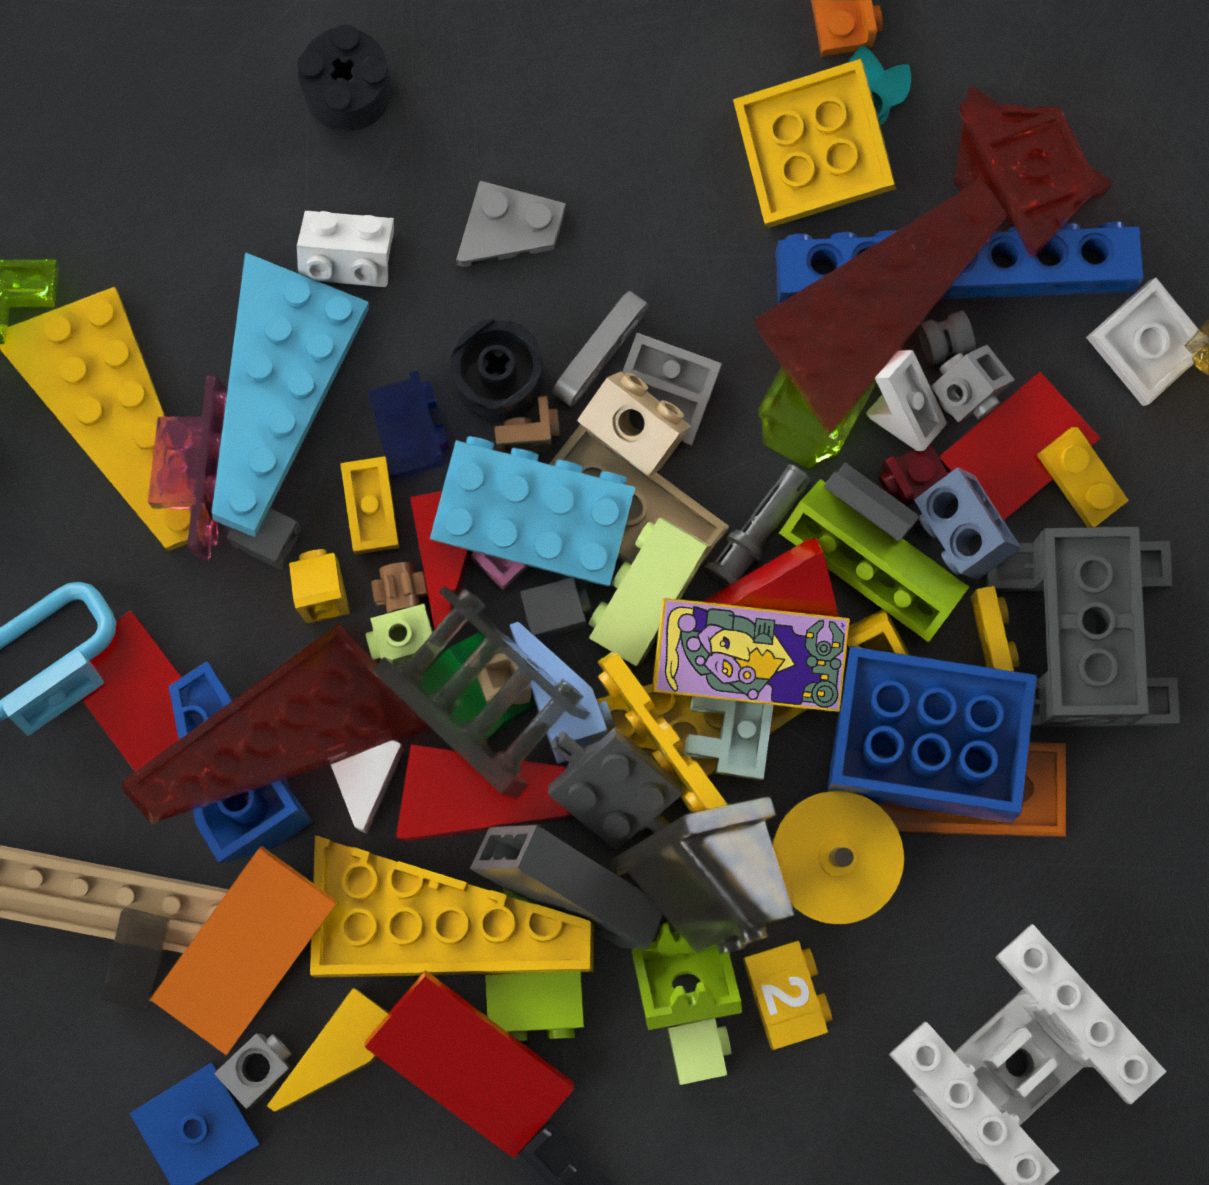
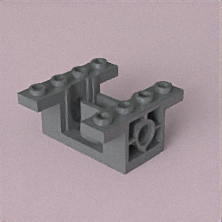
[985,527,1180,728]

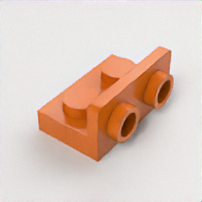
[811,0,883,57]

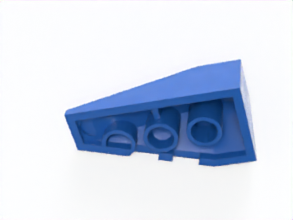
[168,661,313,864]

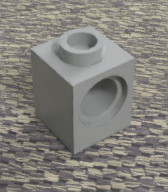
[214,1033,294,1109]

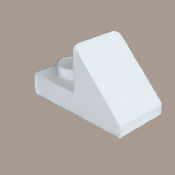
[866,350,947,451]

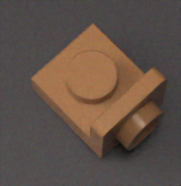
[495,396,560,454]

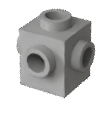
[931,345,1015,422]

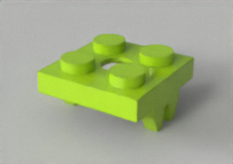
[631,919,742,1030]

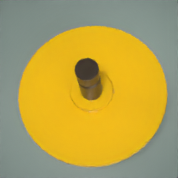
[771,791,904,924]

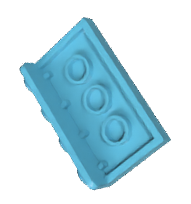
[430,436,635,587]

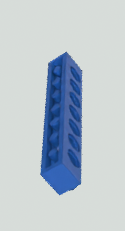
[775,222,1143,306]

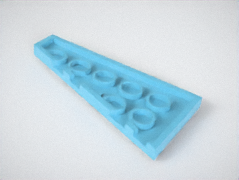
[212,252,369,537]

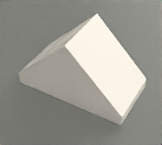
[331,740,405,834]

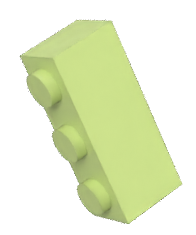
[588,518,711,666]

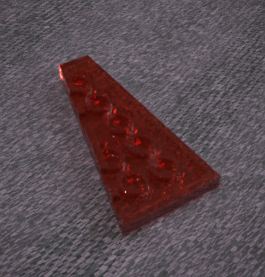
[754,179,1008,436]
[121,624,430,824]

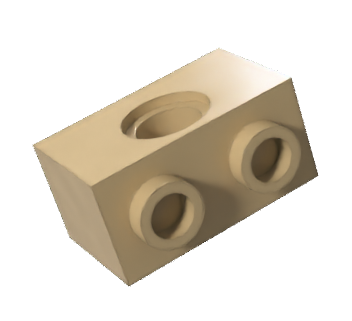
[577,371,692,476]

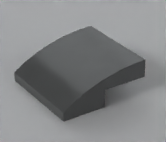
[824,462,920,542]

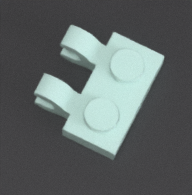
[684,696,773,781]

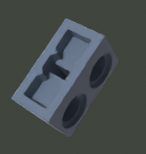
[914,467,1021,580]

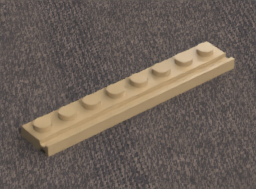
[0,845,229,953]

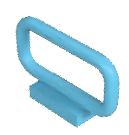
[0,582,116,736]

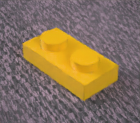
[1037,427,1129,528]
[340,456,400,555]
[970,586,1019,672]

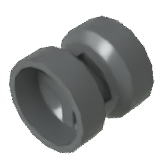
[918,310,976,366]

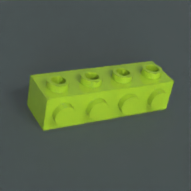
[779,479,969,642]

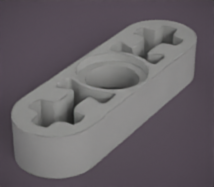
[552,291,649,407]

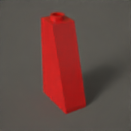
[702,538,839,617]
[396,744,572,842]

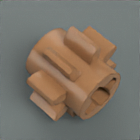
[371,562,429,613]

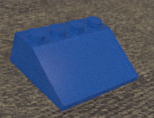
[827,646,1037,823]

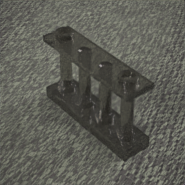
[372,586,590,799]

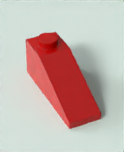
[410,491,472,638]

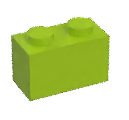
[485,972,584,1041]

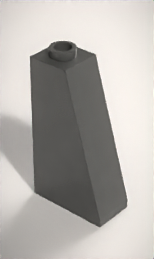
[470,825,666,949]

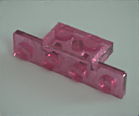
[148,376,227,560]

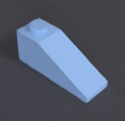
[510,622,615,764]

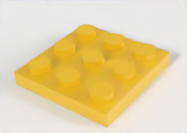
[733,59,897,228]

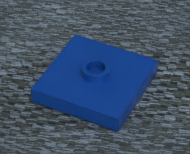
[129,1062,261,1185]

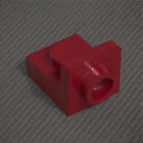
[879,443,948,506]

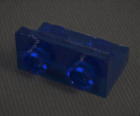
[368,370,450,480]

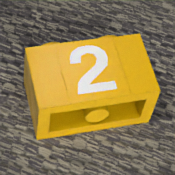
[742,941,833,1050]

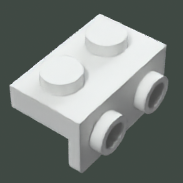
[297,211,394,287]

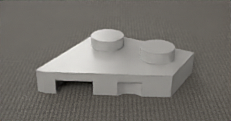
[456,181,566,267]
[622,333,722,446]

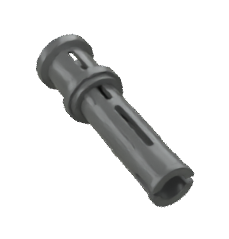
[704,464,812,588]

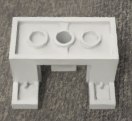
[889,924,1166,1185]

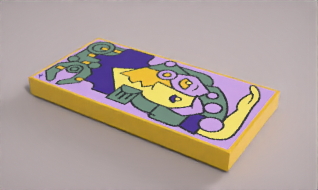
[652,598,850,712]

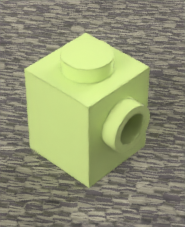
[366,604,439,669]
[668,1018,732,1085]

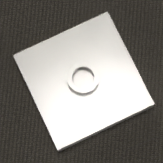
[1086,278,1209,406]

